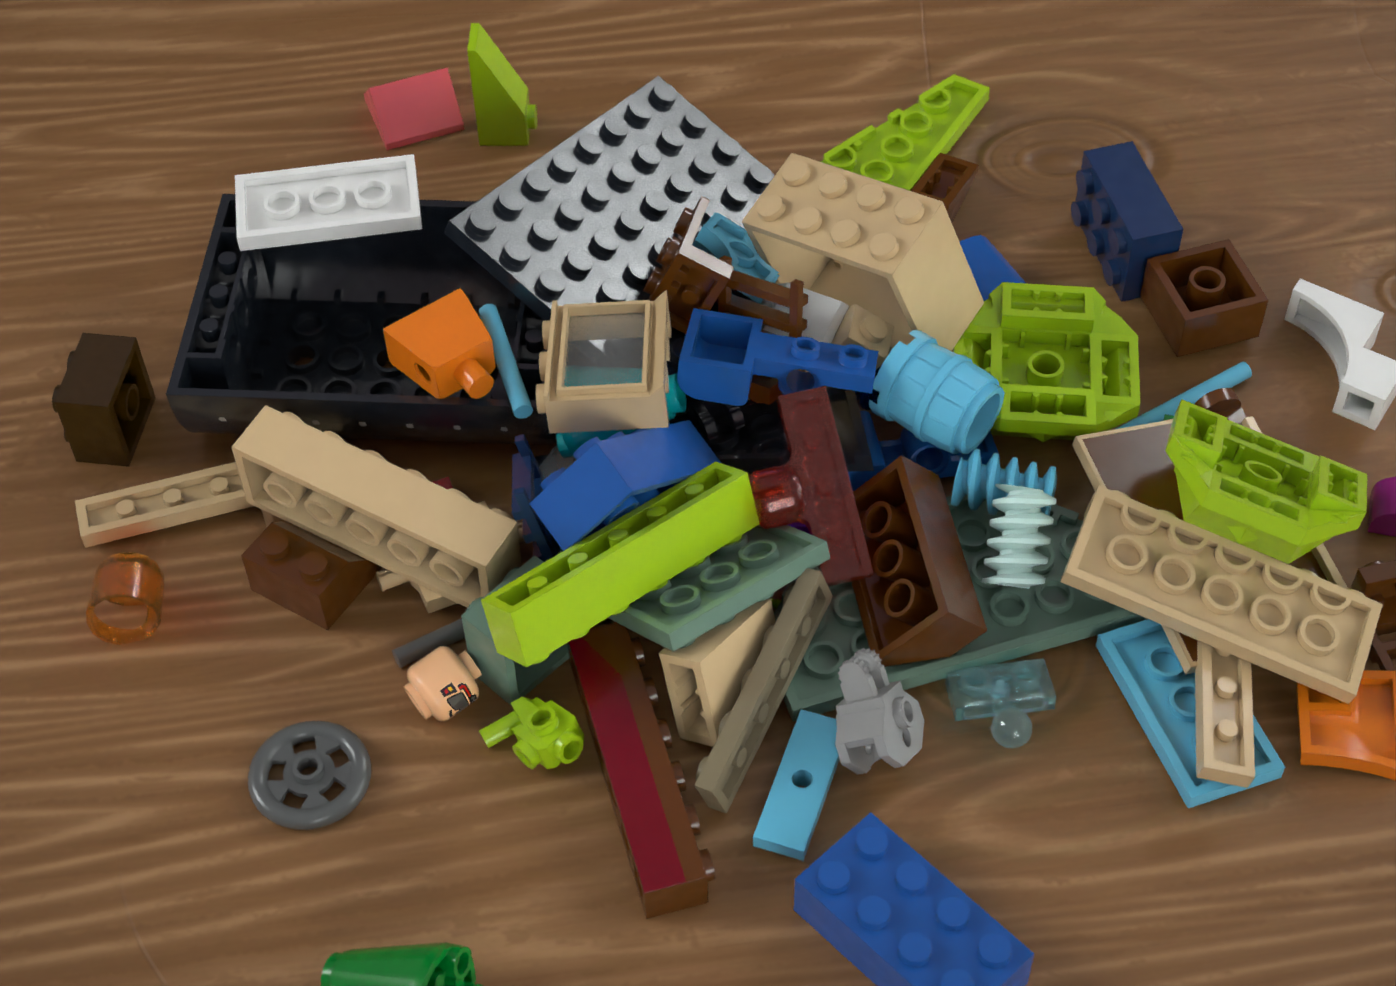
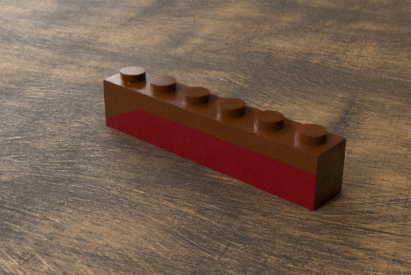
[567,622,715,919]

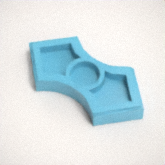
[695,212,780,304]

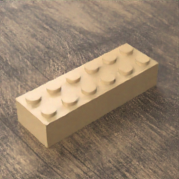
[232,405,522,608]

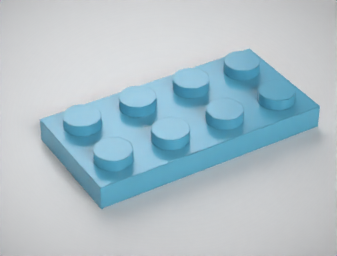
[1096,619,1285,809]

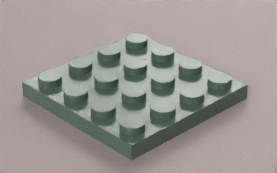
[608,513,830,652]

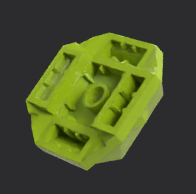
[953,282,1140,442]
[1165,399,1367,564]

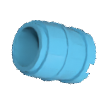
[869,330,1005,454]

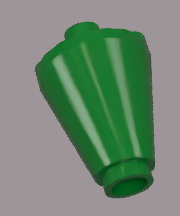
[321,942,482,986]

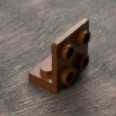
[643,196,734,334]

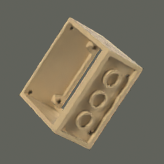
[742,153,984,354]

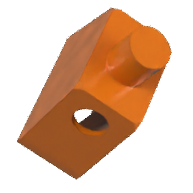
[383,288,496,399]

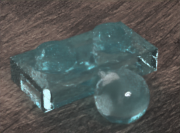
[945,658,1056,749]

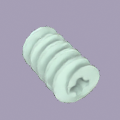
[981,484,1057,589]

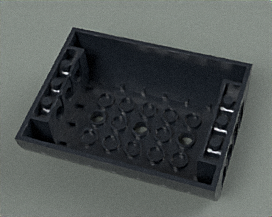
[166,194,574,446]

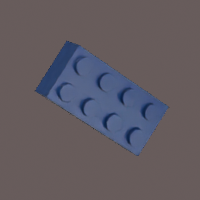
[529,420,721,551]
[794,812,1034,986]

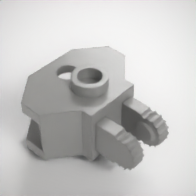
[835,648,924,775]

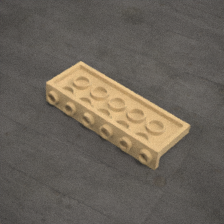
[1060,485,1383,704]

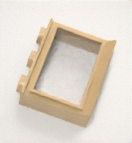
[536,290,672,434]

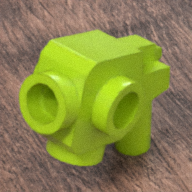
[479,696,584,769]

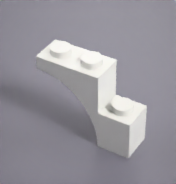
[1284,279,1396,430]

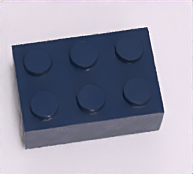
[1071,141,1183,302]

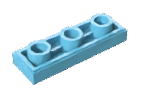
[753,709,840,861]

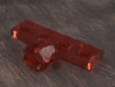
[750,386,874,587]

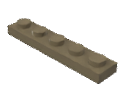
[694,568,833,814]

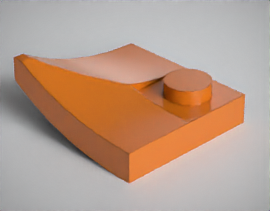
[1296,670,1396,781]

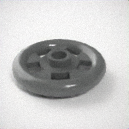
[248,721,372,830]

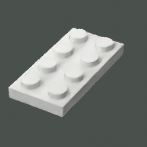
[235,154,423,251]

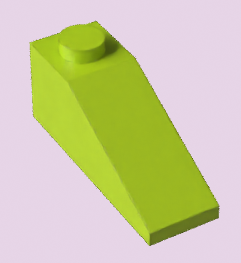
[467,23,537,146]

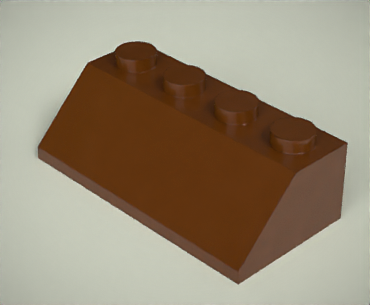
[832,455,987,667]

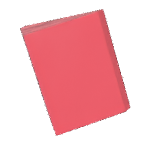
[364,68,464,150]

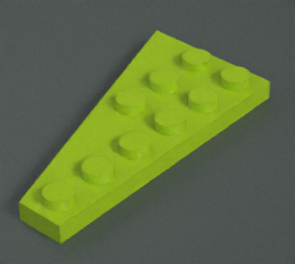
[821,74,990,191]

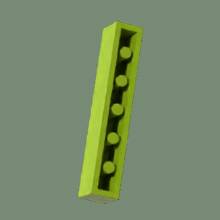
[481,461,760,667]

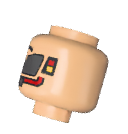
[403,646,482,721]

